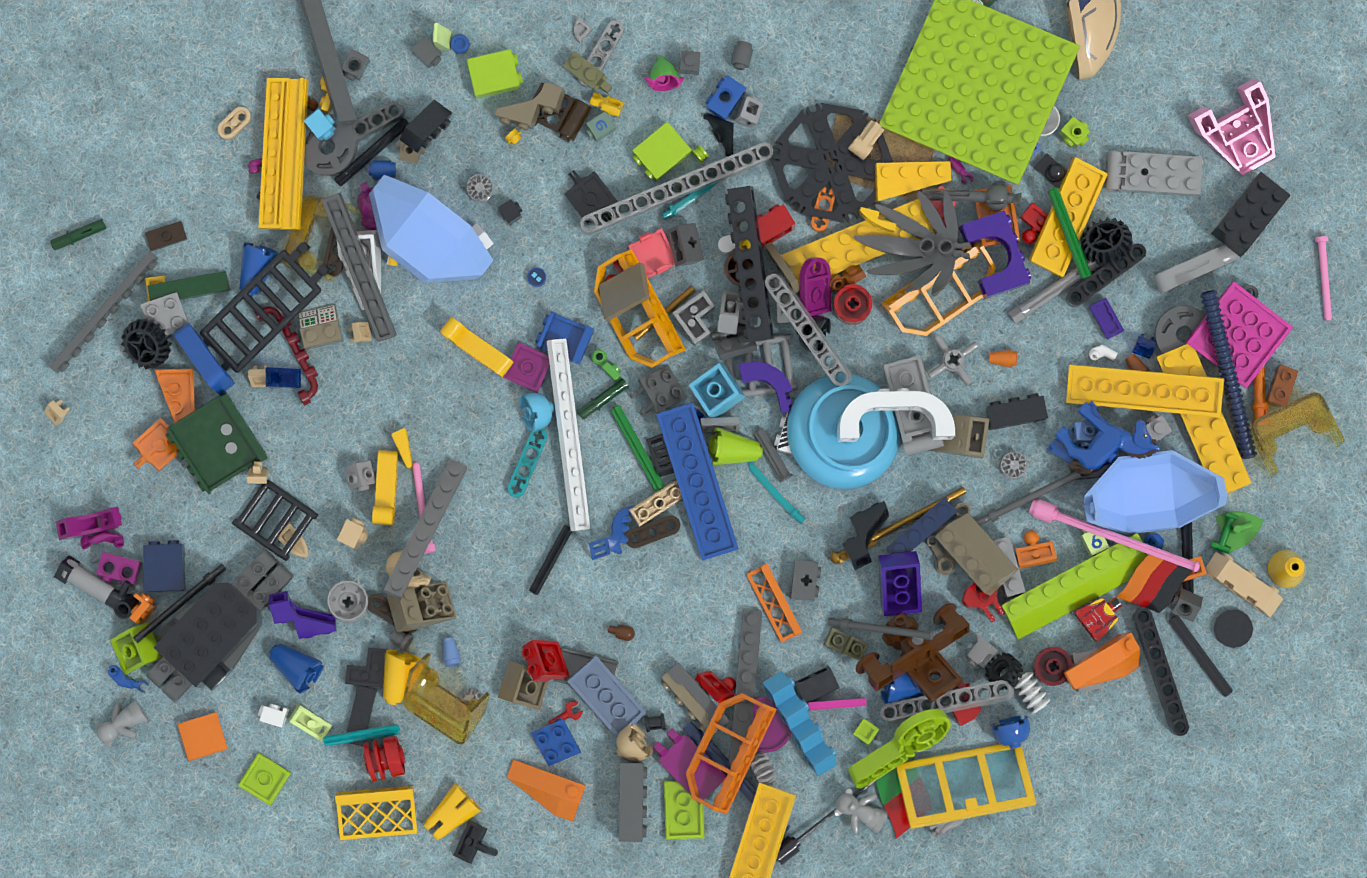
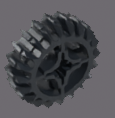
[1081,217,1133,266]
[121,318,172,370]

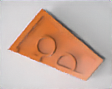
[154,369,195,423]

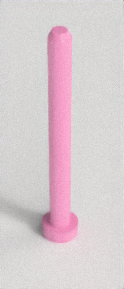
[1315,236,1332,321]

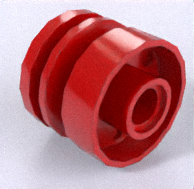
[363,735,406,782]

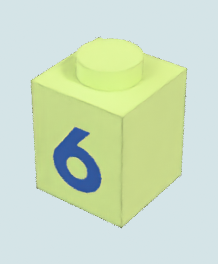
[1080,530,1109,556]

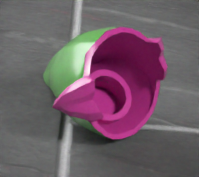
[644,55,684,92]

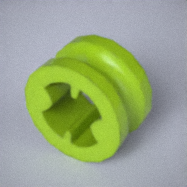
[692,144,709,163]

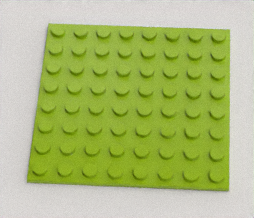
[879,0,1080,185]

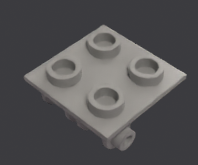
[140,292,188,335]

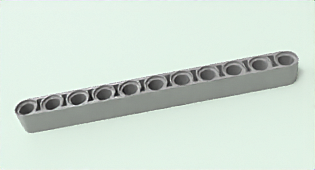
[579,142,773,235]

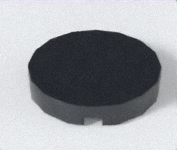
[1214,609,1253,648]

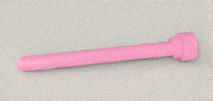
[412,462,436,554]

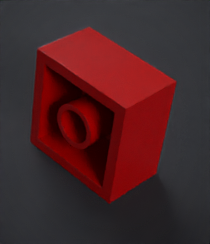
[757,204,796,248]

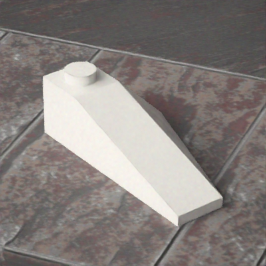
[337,230,381,310]

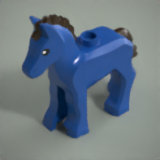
[1047,400,1160,475]

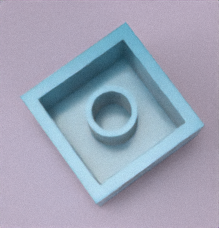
[689,363,746,418]

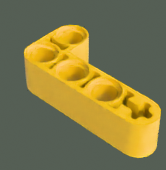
[440,317,514,378]
[372,450,398,526]

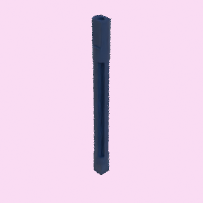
[683,722,790,833]

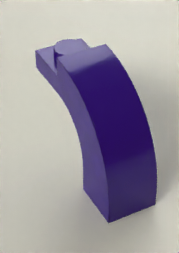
[738,361,792,414]

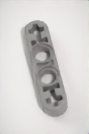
[578,20,624,87]

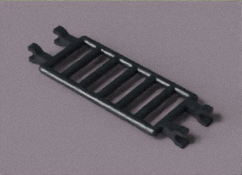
[200,242,332,373]

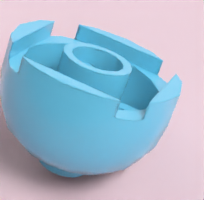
[519,393,554,432]

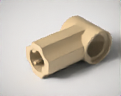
[848,120,884,160]

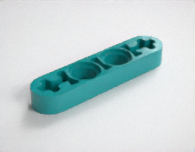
[508,429,548,498]

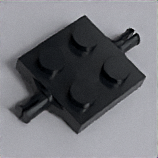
[564,170,618,225]

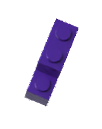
[269,591,337,639]

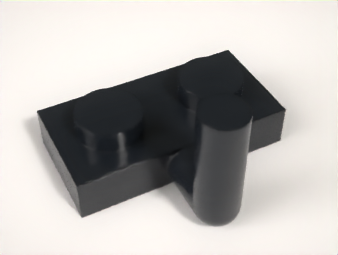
[453,820,498,864]

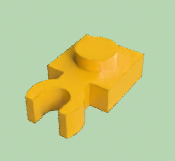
[589,92,625,117]

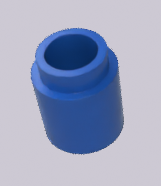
[369,160,396,180]

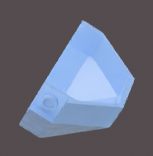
[369,175,493,283]
[1084,450,1227,535]

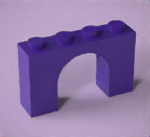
[959,210,1031,299]

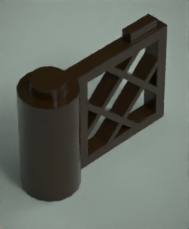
[533,82,592,143]

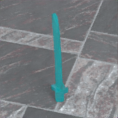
[661,166,728,220]
[748,462,806,524]

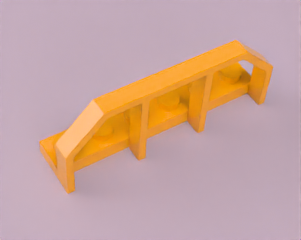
[880,242,996,336]
[594,249,686,368]

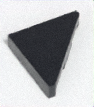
[703,113,734,157]

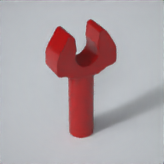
[548,702,583,725]

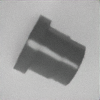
[390,630,414,652]

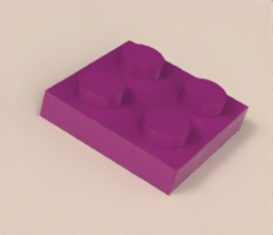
[503,342,550,393]

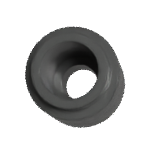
[731,41,753,70]

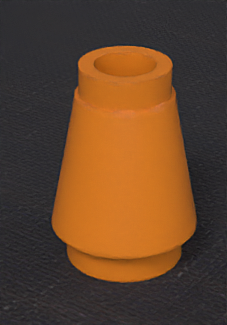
[989,349,1017,368]

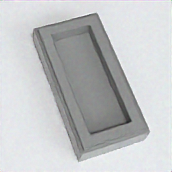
[701,417,740,433]

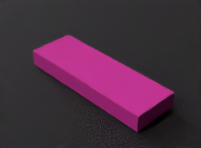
[808,698,867,710]

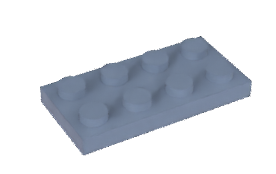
[566,655,646,737]

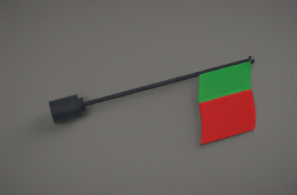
[777,757,932,865]

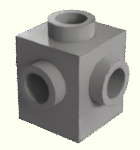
[344,461,376,492]

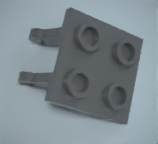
[630,365,687,415]

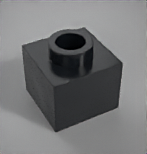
[498,199,523,226]

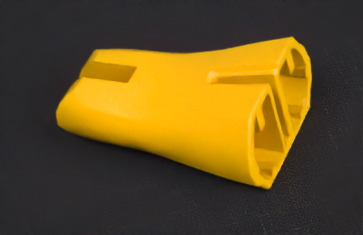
[423,783,481,841]

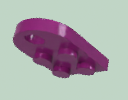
[799,257,832,317]

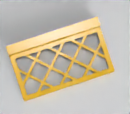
[335,785,418,840]

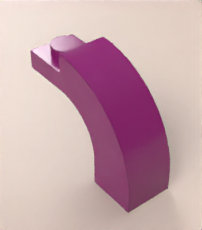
[56,507,122,540]

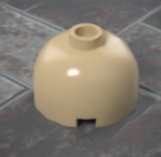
[616,723,653,763]

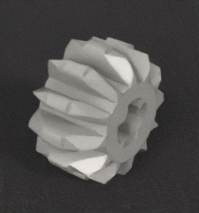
[750,753,777,785]

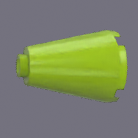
[708,427,763,466]

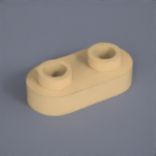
[218,107,251,140]

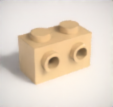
[337,518,369,550]

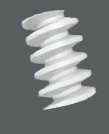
[1014,672,1050,715]

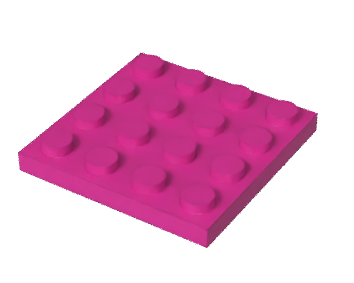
[1186,281,1293,388]

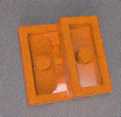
[177,712,228,761]

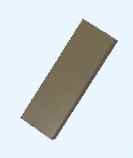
[765,242,800,293]

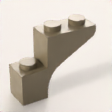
[495,82,565,130]

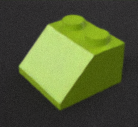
[110,622,163,675]

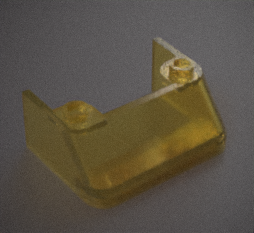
[282,195,359,283]
[1252,392,1345,478]
[403,653,490,745]

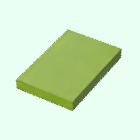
[664,781,705,840]

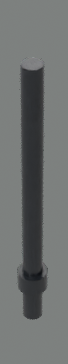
[133,564,226,643]

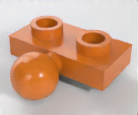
[1015,530,1057,569]

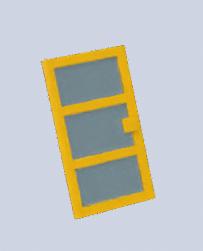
[896,744,1036,829]

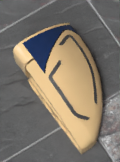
[1065,0,1122,81]

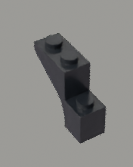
[842,501,889,570]

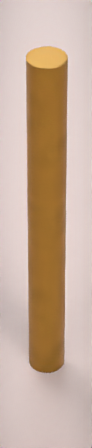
[633,286,696,341]

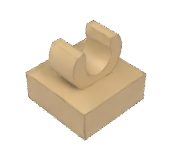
[348,322,372,342]
[248,365,271,387]
[44,400,70,426]
[247,461,269,484]

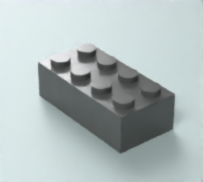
[619,762,647,842]

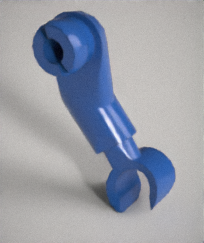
[108,665,149,693]

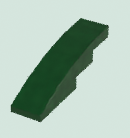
[147,271,230,301]

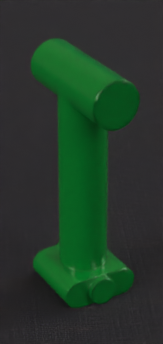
[1210,512,1239,554]

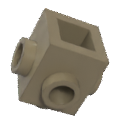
[397,138,425,164]

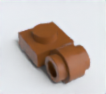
[830,265,866,291]

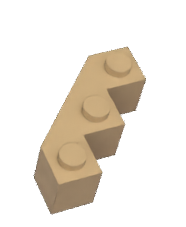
[1205,552,1283,618]

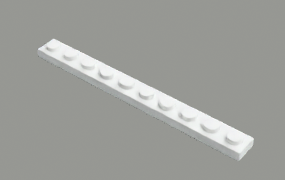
[547,339,591,531]

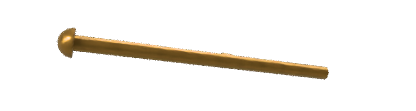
[830,487,966,564]

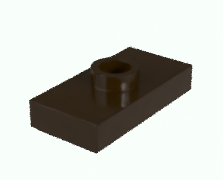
[145,221,188,252]

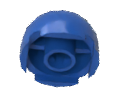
[990,715,1030,749]

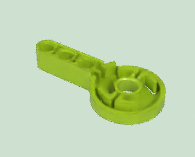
[848,709,951,788]

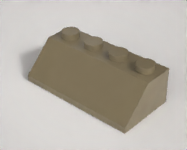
[935,513,1019,596]

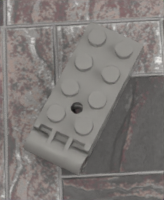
[1106,151,1203,197]
[883,355,944,456]

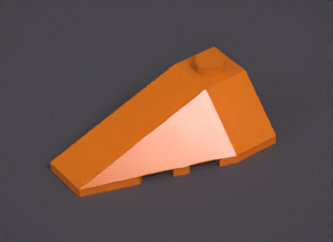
[1064,632,1140,689]
[507,759,586,822]

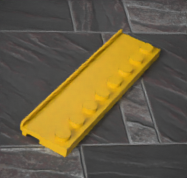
[258,78,309,230]

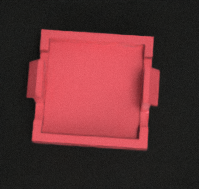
[628,228,675,279]

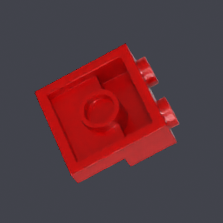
[522,640,570,682]

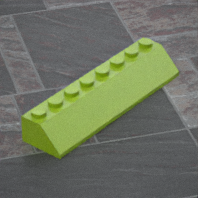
[1000,533,1148,640]

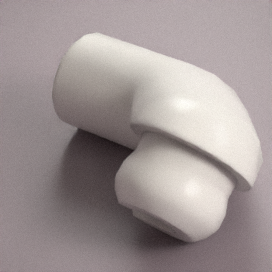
[1089,345,1118,361]

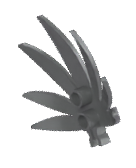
[854,190,972,296]

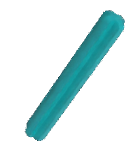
[323,724,400,746]

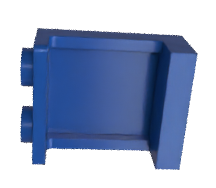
[535,311,594,365]

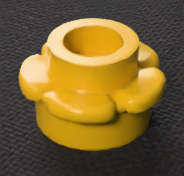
[505,128,522,145]

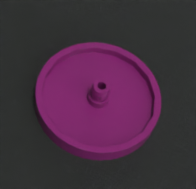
[752,697,792,753]

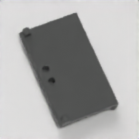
[554,647,619,685]

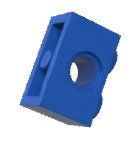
[705,75,747,120]

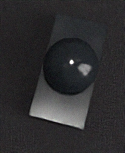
[1034,154,1067,188]

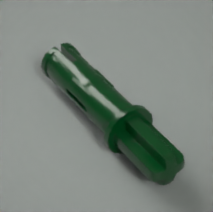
[50,219,107,250]
[577,378,629,419]

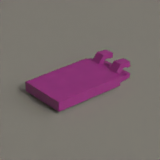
[653,728,727,805]

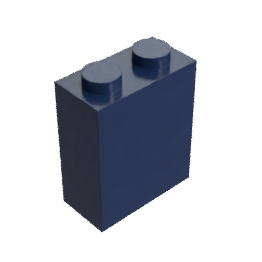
[143,540,186,592]

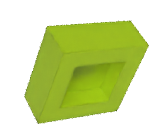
[853,718,879,745]

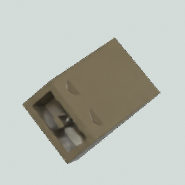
[928,414,989,459]
[387,582,457,632]

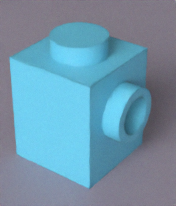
[304,109,336,141]

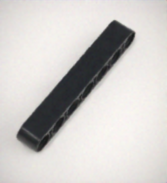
[1133,608,1189,736]

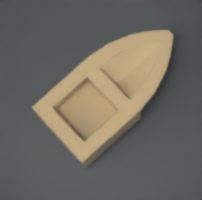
[278,523,308,558]

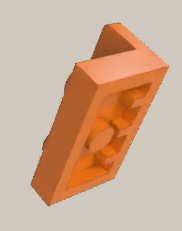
[130,593,157,624]

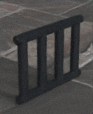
[232,480,319,561]

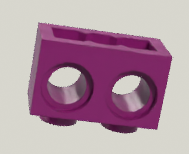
[96,552,142,585]

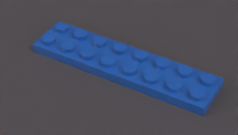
[656,402,739,561]

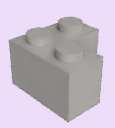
[717,290,759,334]
[673,291,715,346]

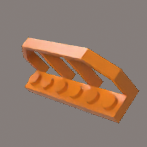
[686,693,777,814]

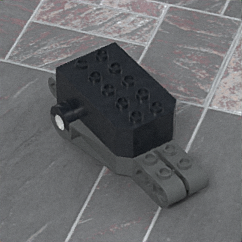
[146,549,294,703]

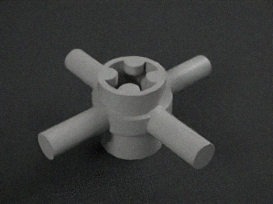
[927,335,979,386]

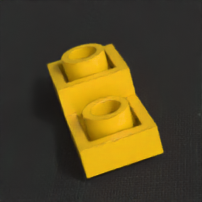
[319,76,332,115]

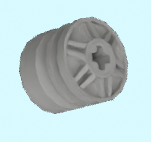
[327,581,368,623]

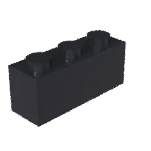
[399,99,452,153]
[986,393,1048,431]

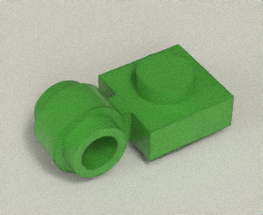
[592,349,621,382]

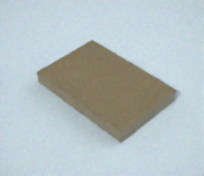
[599,262,650,321]

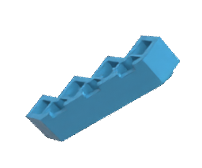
[763,671,837,776]

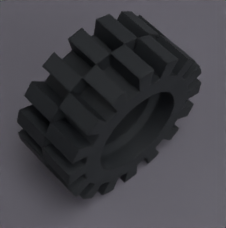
[985,652,1023,690]

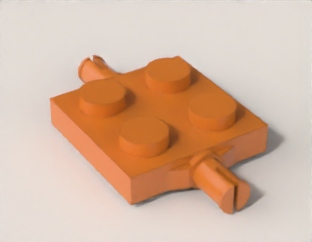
[132,418,178,472]

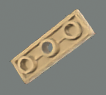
[629,479,683,526]

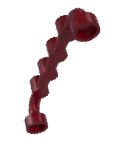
[253,306,318,406]

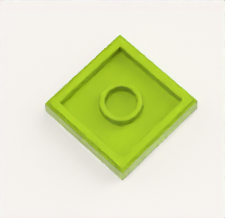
[238,752,291,806]

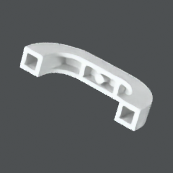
[837,388,955,442]

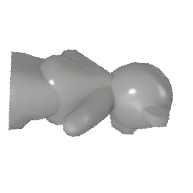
[96,700,149,747]
[834,788,888,834]

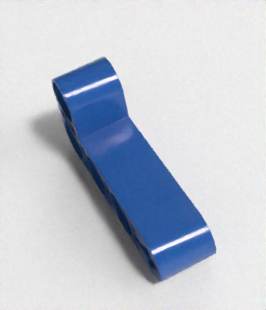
[173,322,235,395]

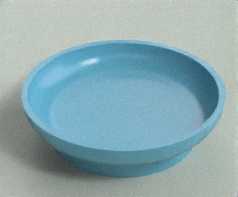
[787,373,901,489]

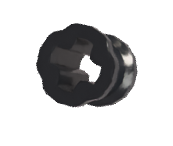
[645,713,666,732]

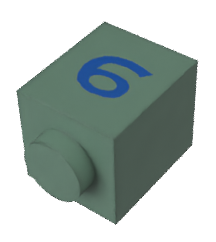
[585,111,616,142]

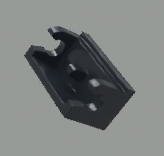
[794,666,840,703]

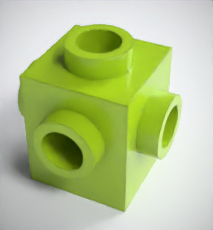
[1059,116,1091,149]

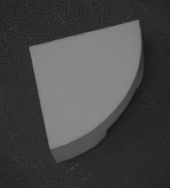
[574,16,593,44]

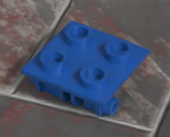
[531,717,581,766]

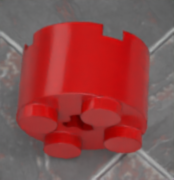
[833,284,872,325]

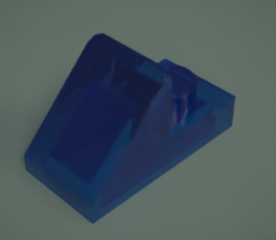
[265,367,301,389]

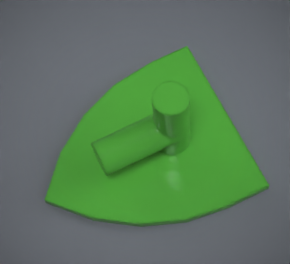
[1215,511,1263,552]

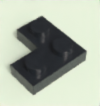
[345,647,388,688]

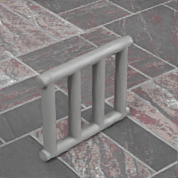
[725,334,797,397]

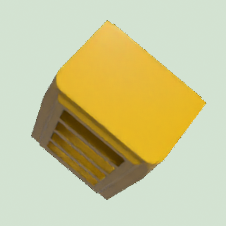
[392,428,413,470]

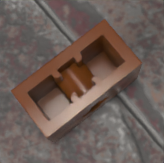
[1266,364,1298,409]

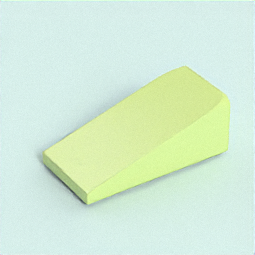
[433,23,451,50]
[288,704,332,742]

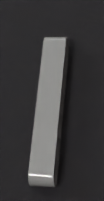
[765,274,852,386]
[880,680,1014,724]

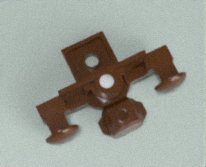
[856,603,970,703]

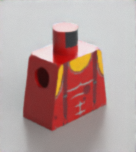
[1073,597,1122,642]

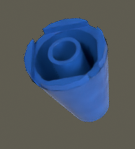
[239,242,279,297]
[269,644,323,694]
[880,665,935,703]

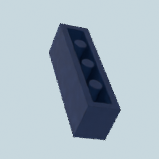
[887,496,958,554]

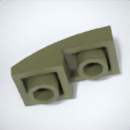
[823,627,868,660]

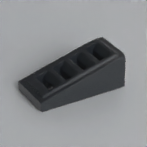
[646,434,674,477]

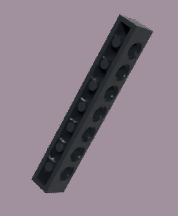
[725,186,774,343]

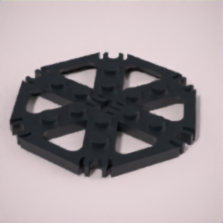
[771,103,893,223]

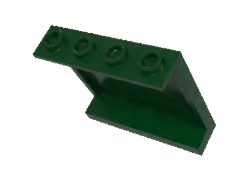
[166,391,268,495]

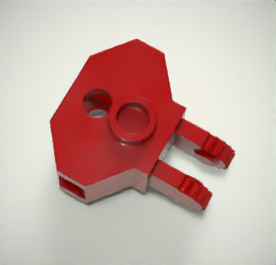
[962,583,1005,623]

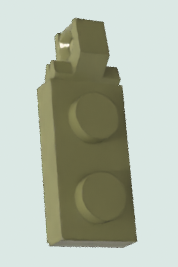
[563,51,612,94]

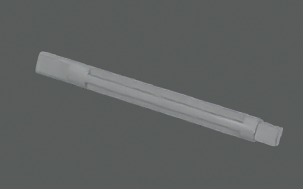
[1008,243,1134,324]

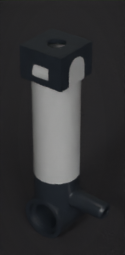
[54,555,139,619]

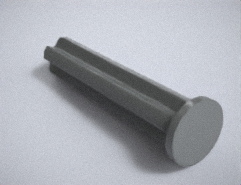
[754,428,793,483]

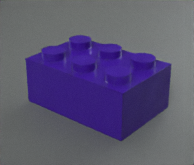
[878,551,922,616]

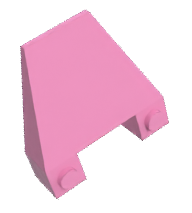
[1187,79,1275,176]

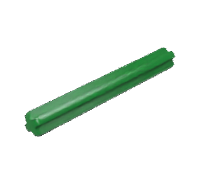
[1048,188,1091,278]
[610,405,664,491]

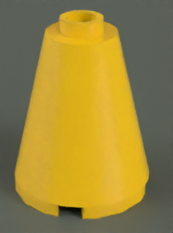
[1267,550,1306,588]
[383,649,423,705]

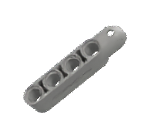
[1153,245,1240,294]

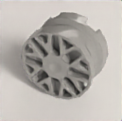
[466,174,494,203]
[1000,452,1028,479]

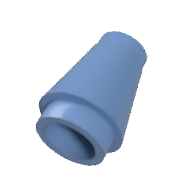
[442,638,461,667]

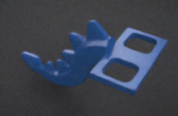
[589,505,635,560]

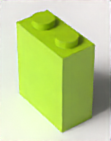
[467,49,523,99]
[632,121,692,182]

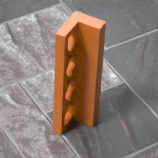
[746,564,802,643]

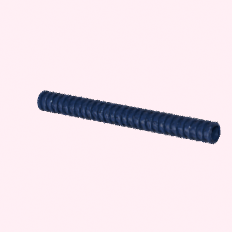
[1200,290,1257,459]

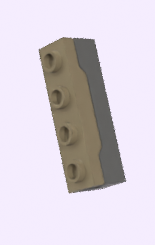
[661,662,729,734]

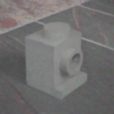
[733,96,764,128]
[967,635,998,669]

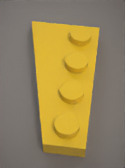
[875,161,951,202]

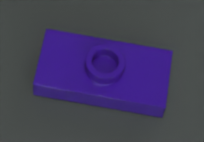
[1089,297,1124,340]

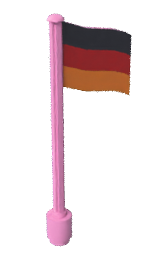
[1029,499,1200,613]

